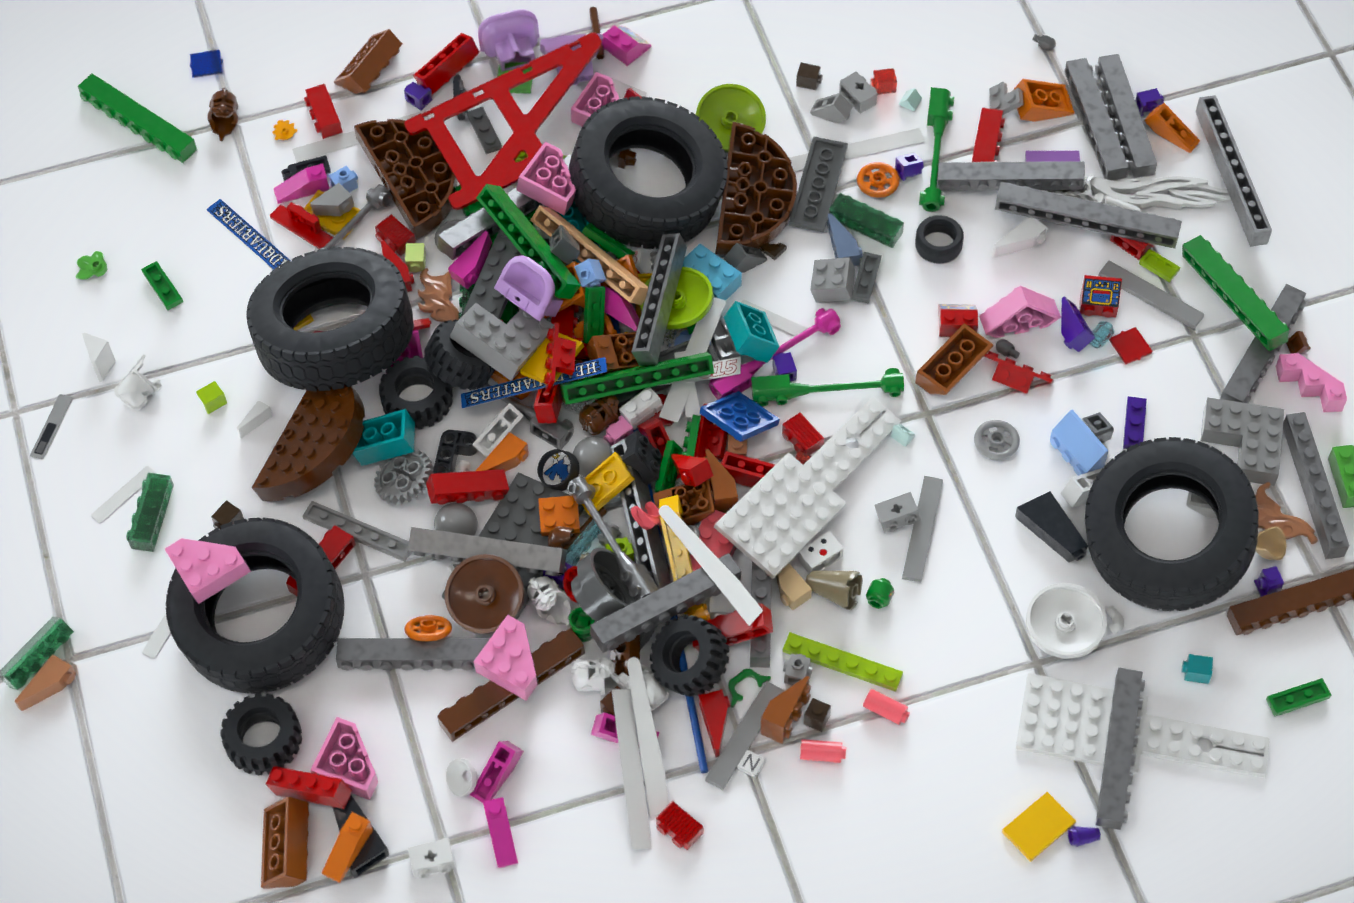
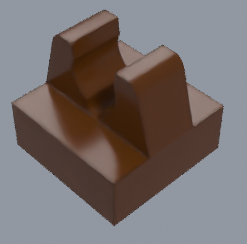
[617,149,637,169]
[1286,331,1311,354]

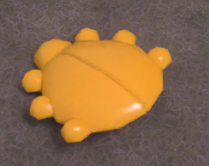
[272,120,298,140]

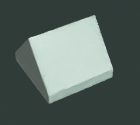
[898,88,922,111]
[890,424,916,447]

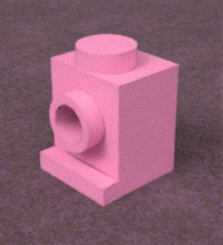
[603,415,634,446]

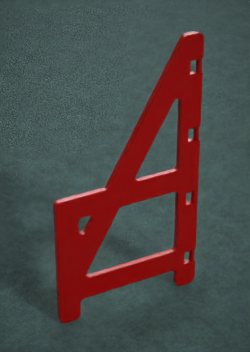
[404,32,602,210]

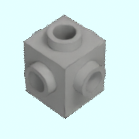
[782,654,813,686]

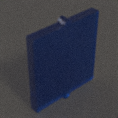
[189,49,223,78]

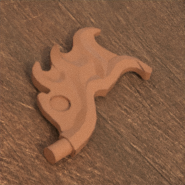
[417,268,460,322]
[1255,482,1318,544]

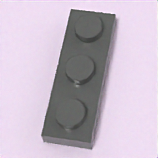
[467,106,502,155]
[852,252,882,304]

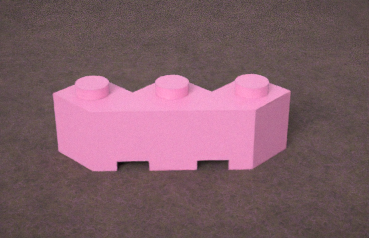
[1276,353,1347,412]

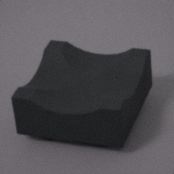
[622,430,662,486]

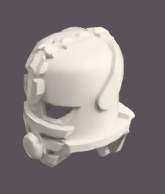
[114,354,162,410]
[527,576,572,626]
[571,657,619,696]
[611,665,670,711]

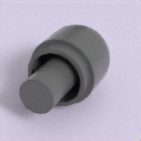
[1032,34,1056,51]
[995,339,1020,359]

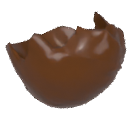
[548,526,574,549]

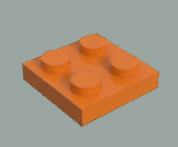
[538,495,580,536]

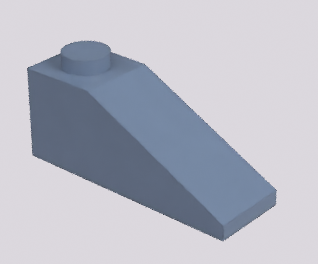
[827,214,863,266]

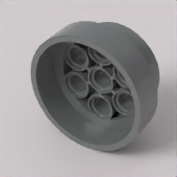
[571,548,636,621]

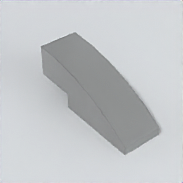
[711,314,742,363]

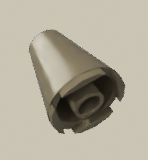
[805,570,863,611]

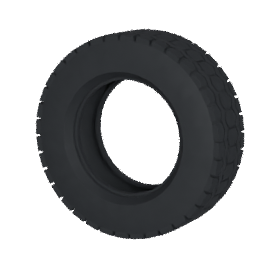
[569,96,728,249]
[246,247,414,391]
[1085,437,1259,611]
[165,517,345,694]

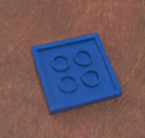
[699,391,780,442]

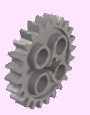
[373,449,434,505]

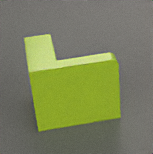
[196,381,227,414]

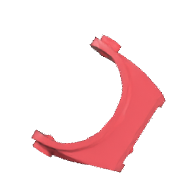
[631,501,661,530]

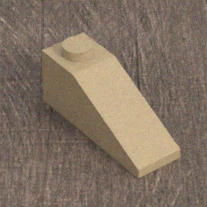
[776,563,812,611]

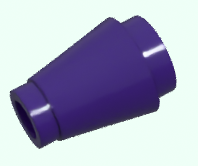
[1068,826,1101,847]

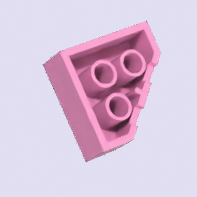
[570,72,619,127]
[516,141,576,215]
[979,286,1061,338]
[165,538,251,604]
[474,615,537,701]
[310,717,378,800]

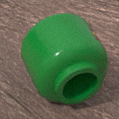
[866,578,895,609]

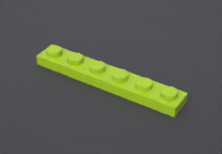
[782,632,903,692]

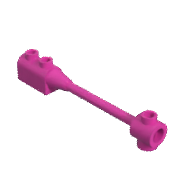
[709,308,841,400]

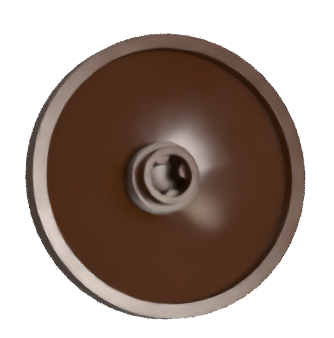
[444,554,525,634]

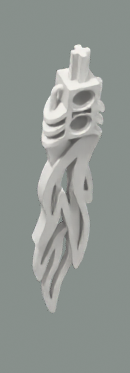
[1042,176,1231,210]

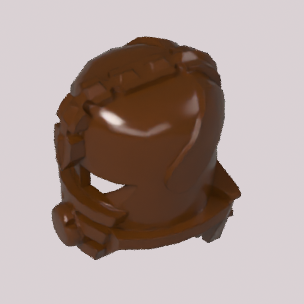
[207,87,238,142]
[579,395,622,436]

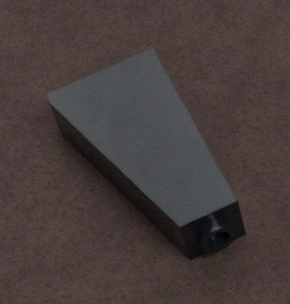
[1015,491,1088,563]
[332,795,390,878]

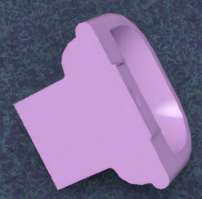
[478,9,540,71]
[540,34,603,85]
[494,255,563,321]

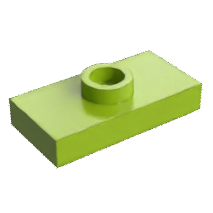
[1139,249,1181,283]

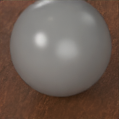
[573,436,611,477]
[434,503,478,536]

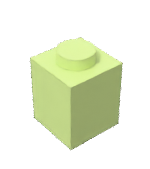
[405,243,426,273]

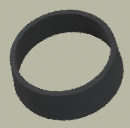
[537,449,580,491]

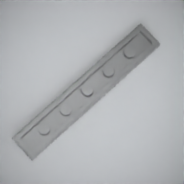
[1098,260,1204,330]
[902,475,943,583]
[302,501,412,562]
[705,681,784,790]

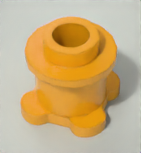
[688,603,710,620]

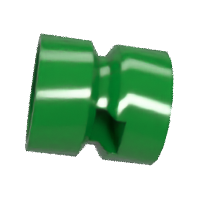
[569,607,595,642]

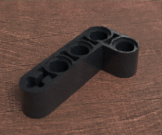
[433,430,478,474]

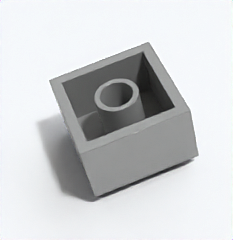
[810,257,855,303]

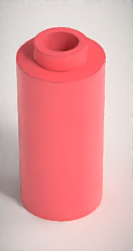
[863,689,910,725]
[800,739,846,763]

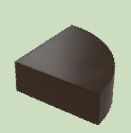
[761,243,787,261]

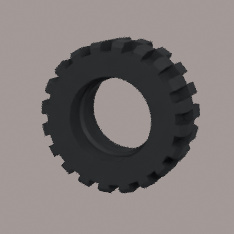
[424,320,495,390]
[379,356,453,430]
[649,615,729,697]
[220,693,302,775]

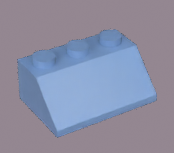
[1050,409,1108,475]

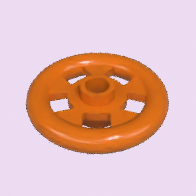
[857,162,900,198]
[404,615,452,642]

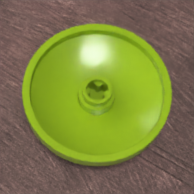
[695,84,766,153]
[640,267,714,330]

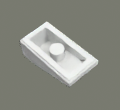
[236,400,273,439]

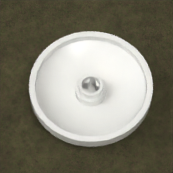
[1025,583,1107,659]

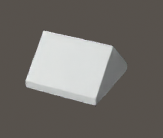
[81,332,116,383]

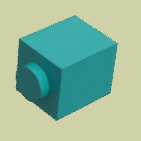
[1181,654,1213,684]

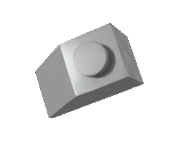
[809,93,853,123]
[310,183,354,216]

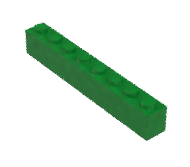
[77,73,198,163]
[476,184,581,299]
[1182,235,1289,352]
[560,352,714,405]

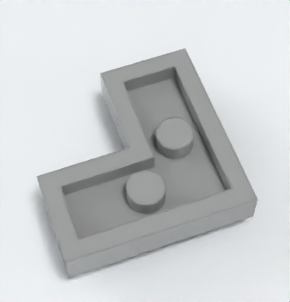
[989,81,1023,116]

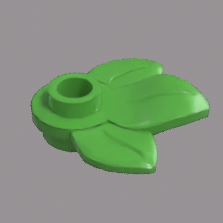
[75,251,108,280]

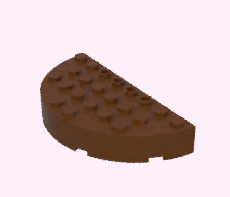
[354,119,457,240]
[715,122,797,255]
[251,385,365,502]

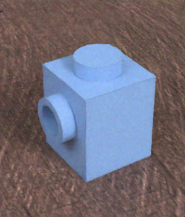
[328,165,358,193]
[575,259,606,287]

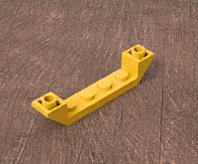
[659,495,703,615]

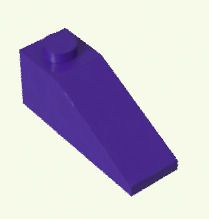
[1061,296,1095,352]

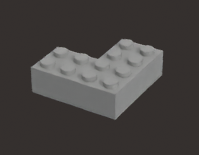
[449,303,554,381]
[1200,397,1285,486]

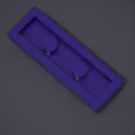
[1123,396,1147,449]

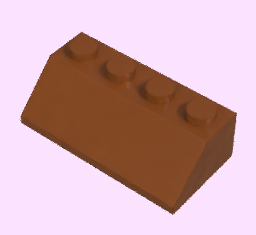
[333,29,403,94]
[915,323,994,395]
[261,796,309,889]

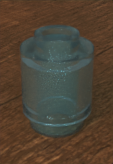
[1089,321,1115,349]

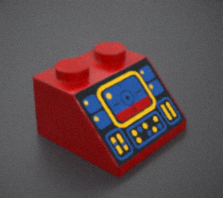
[1079,275,1122,318]
[938,304,978,337]

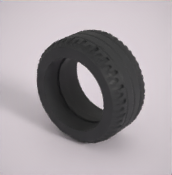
[915,215,964,264]

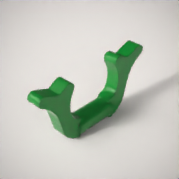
[728,668,771,708]

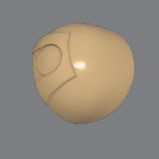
[1255,527,1287,560]

